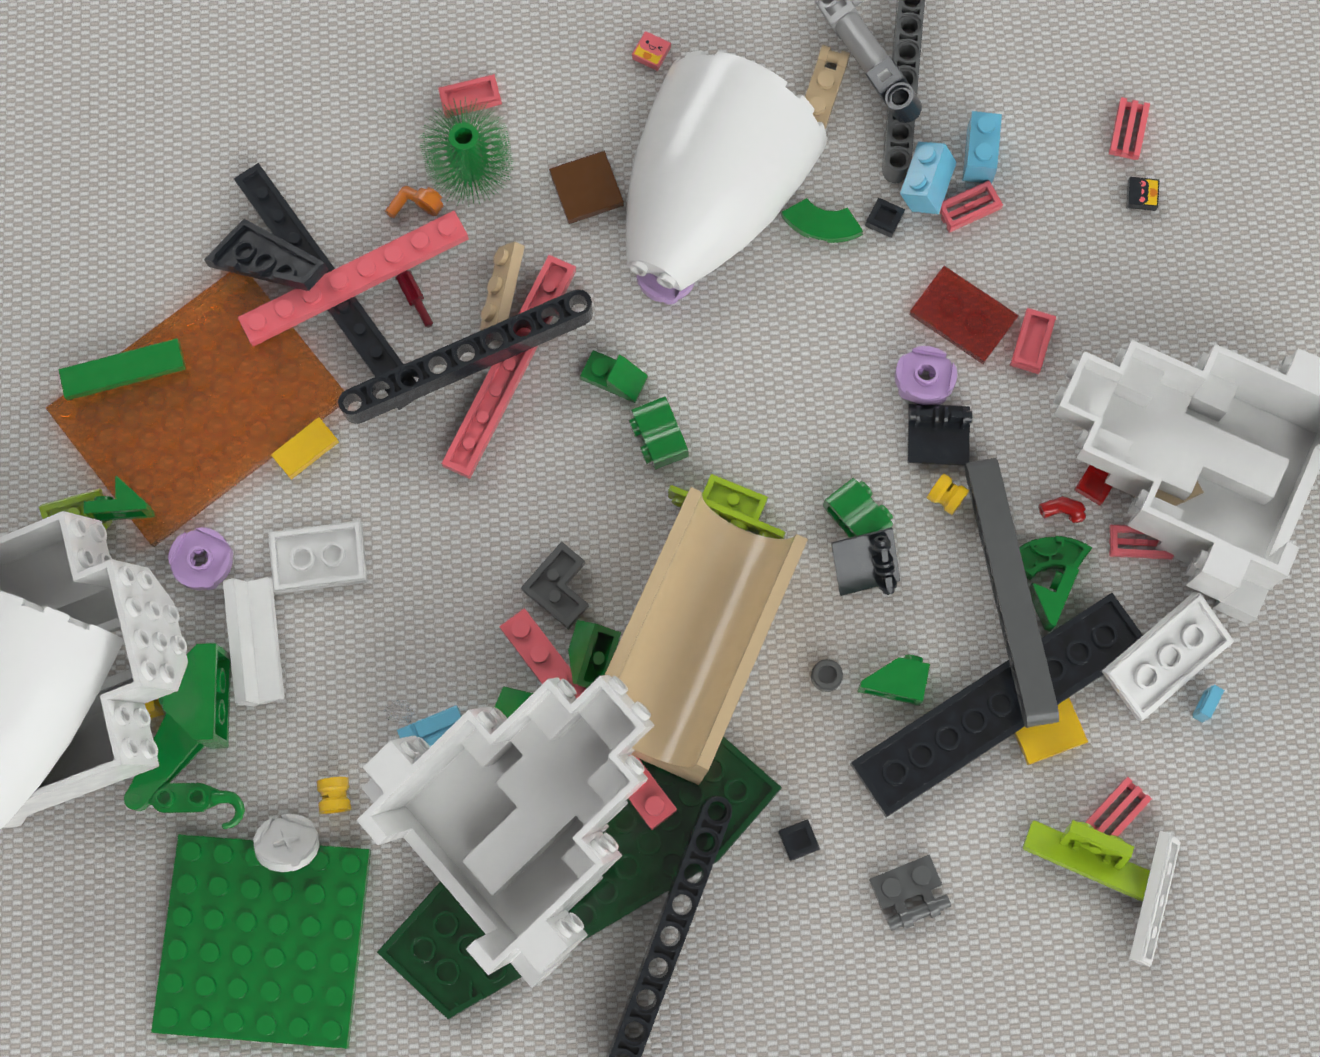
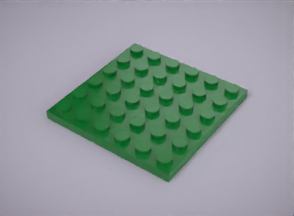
[151,834,371,1049]

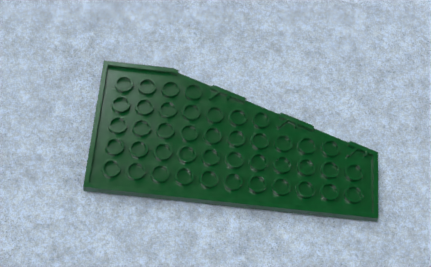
[377,736,782,1020]

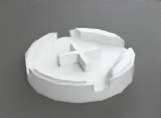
[253,814,320,872]

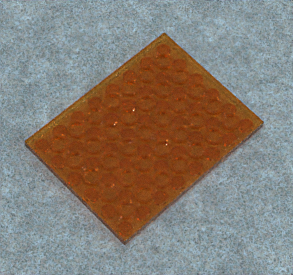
[46,272,344,547]

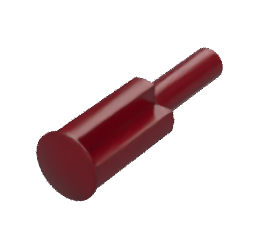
[395,270,433,328]

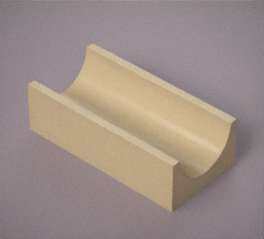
[605,487,808,785]

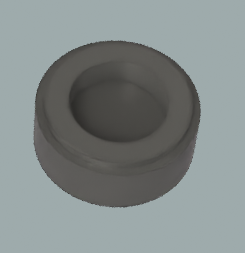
[811,659,843,692]

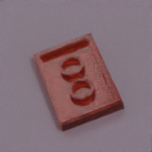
[909,266,1019,365]

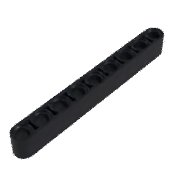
[338,289,593,424]
[607,795,732,1057]

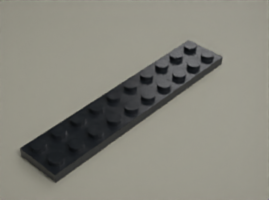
[850,593,1143,818]

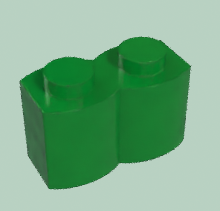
[628,396,689,470]
[823,477,893,538]

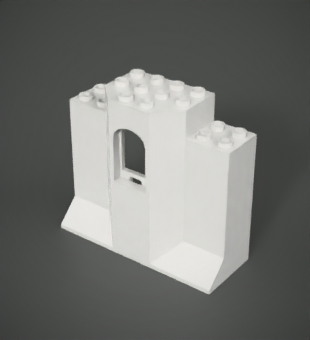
[0,511,188,827]

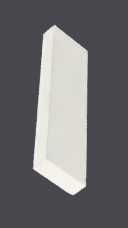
[1129,831,1181,967]

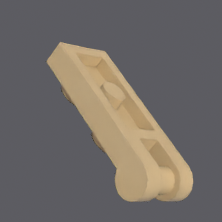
[805,45,850,129]

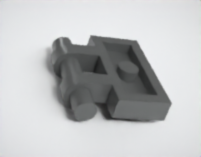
[869,854,951,931]

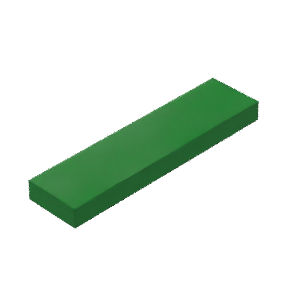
[58,338,186,401]

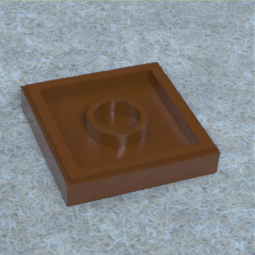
[549,150,624,225]

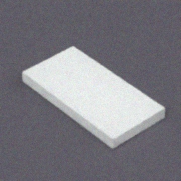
[1102,591,1234,721]

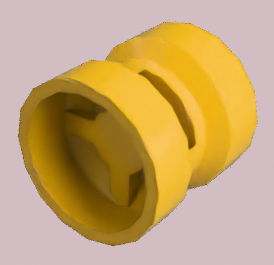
[926,473,970,515]
[316,777,352,814]

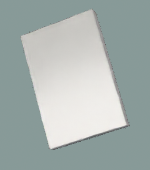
[268,520,368,594]

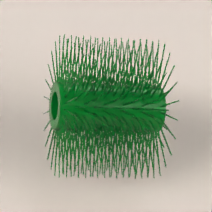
[419,97,513,207]

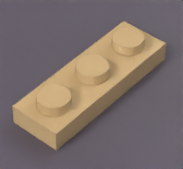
[480,242,525,330]

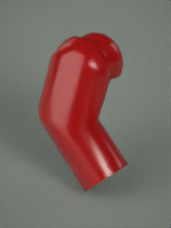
[1038,496,1086,523]

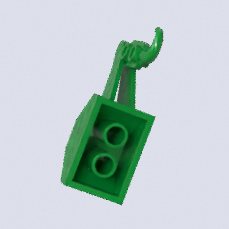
[124,643,245,829]

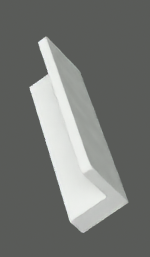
[223,577,285,707]

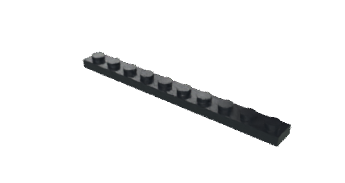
[234,163,417,410]

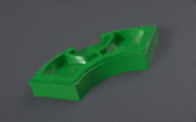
[781,198,863,243]
[1019,536,1093,580]

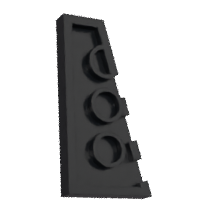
[204,219,328,291]

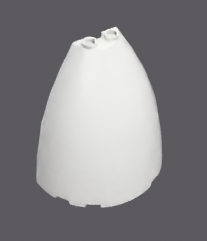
[626,50,827,291]
[0,591,124,830]

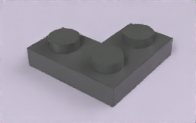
[521,541,589,630]

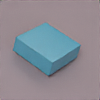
[1192,685,1225,723]

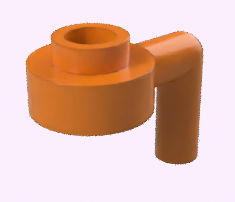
[385,186,444,218]

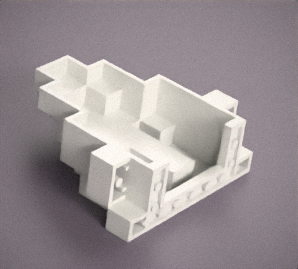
[1053,340,1320,624]
[357,675,655,988]

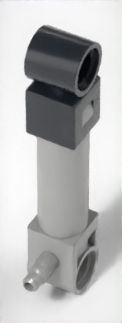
[815,0,922,123]

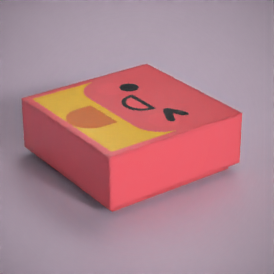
[632,31,671,71]

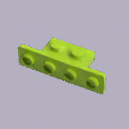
[668,474,786,539]
[1023,820,1150,902]

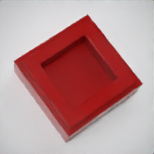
[1074,465,1113,506]

